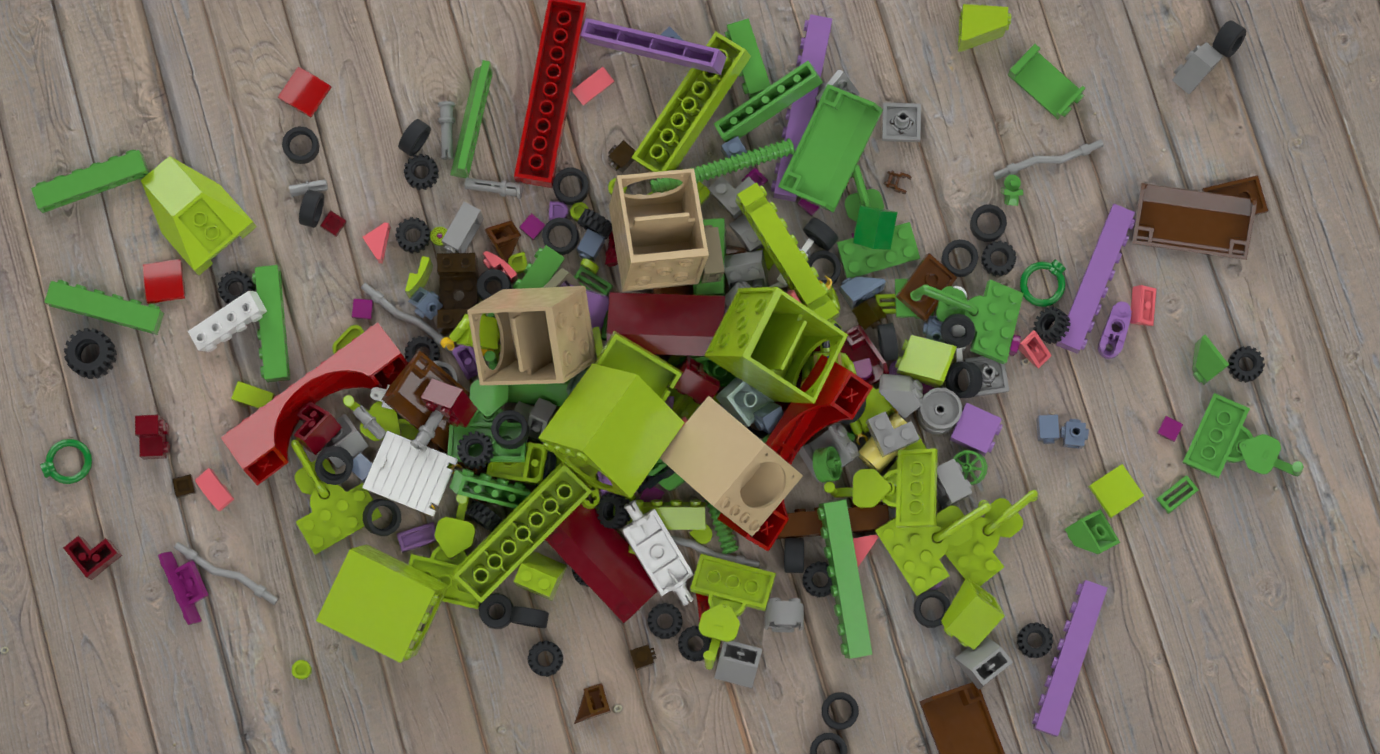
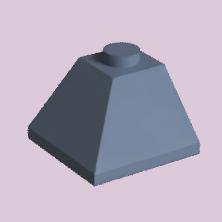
[839,277,886,309]

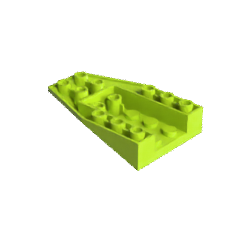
[141,156,257,276]

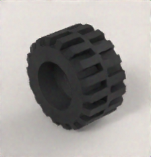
[64,328,117,379]

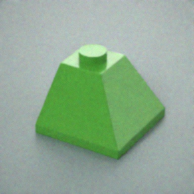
[1192,335,1229,385]
[1065,509,1120,554]

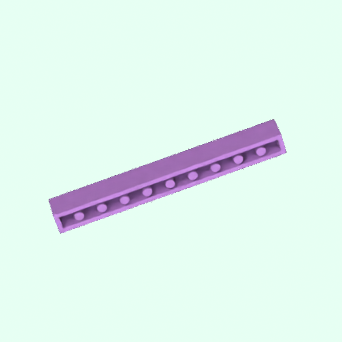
[771,14,832,202]

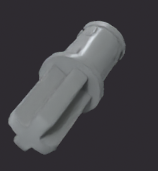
[289,180,328,197]
[353,405,386,440]

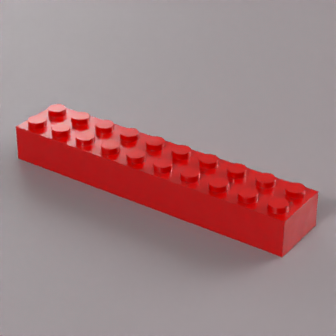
[514,0,587,188]

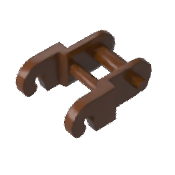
[883,170,912,194]

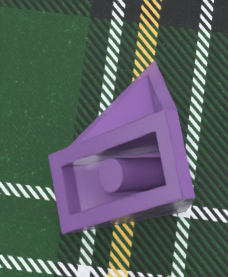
[451,345,484,380]

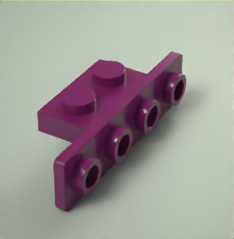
[158,552,209,625]

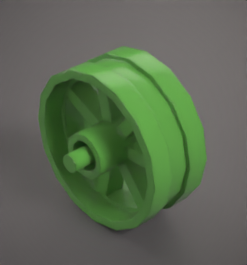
[813,446,842,483]
[953,450,988,485]

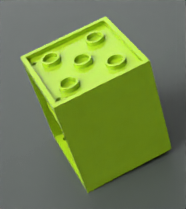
[704,287,848,403]
[538,363,685,498]
[316,544,450,663]

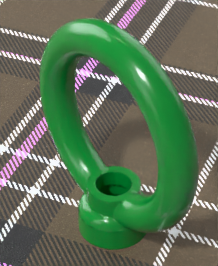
[1020,259,1066,307]
[40,439,92,484]

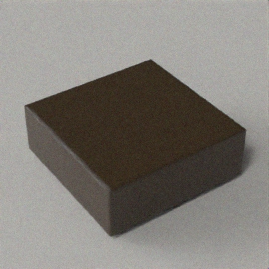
[172,474,196,498]

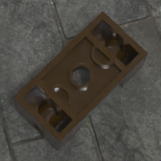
[437,253,478,334]

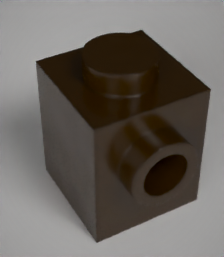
[608,140,636,173]
[852,298,887,330]
[630,644,657,671]

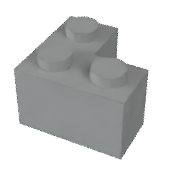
[1172,42,1224,94]
[708,176,755,219]
[508,398,557,444]
[866,412,920,458]

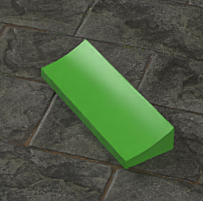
[450,60,493,179]

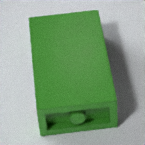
[1008,44,1085,120]

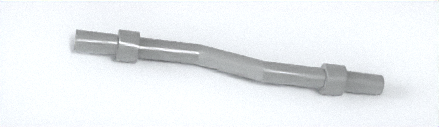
[993,139,1104,180]
[361,282,453,355]
[669,533,760,568]
[174,542,278,605]

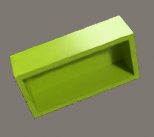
[594,331,682,402]

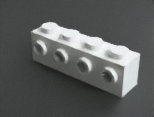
[188,291,267,352]

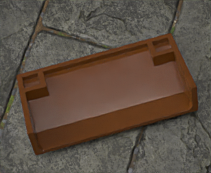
[1132,183,1257,260]
[381,351,486,470]
[919,682,1005,754]

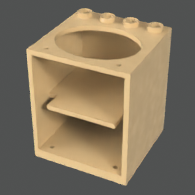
[609,168,709,292]
[467,286,597,385]
[660,396,803,536]

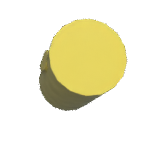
[858,413,907,474]

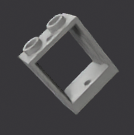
[442,202,484,253]

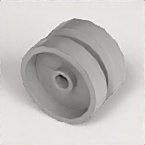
[916,388,962,435]

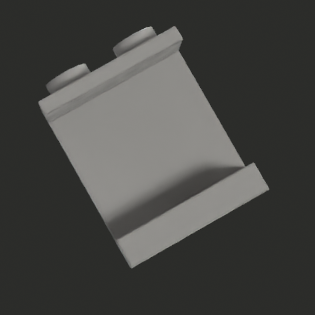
[798,423,860,482]

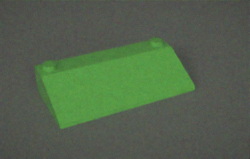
[778,84,883,213]

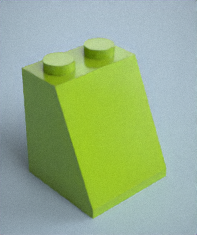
[958,4,1011,52]
[895,335,957,388]
[513,551,568,601]
[941,578,1005,650]

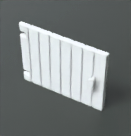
[362,431,458,517]

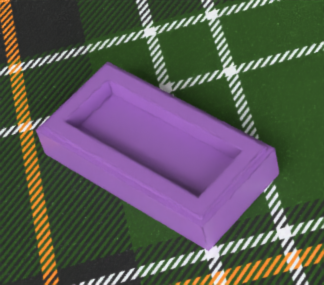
[397,522,437,553]

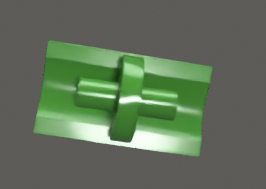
[1001,174,1023,206]

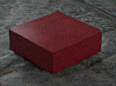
[320,210,347,237]

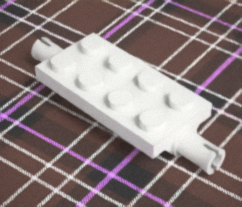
[621,500,694,605]

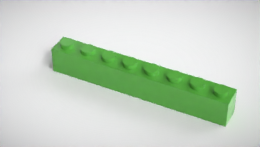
[817,500,873,659]

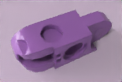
[1098,301,1132,359]

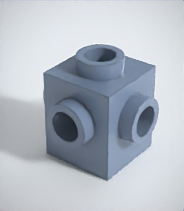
[408,287,443,320]
[923,315,951,343]
[1060,419,1089,449]

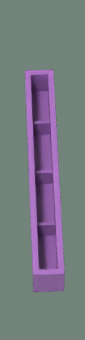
[580,18,727,75]
[1056,204,1136,354]
[1032,580,1108,737]

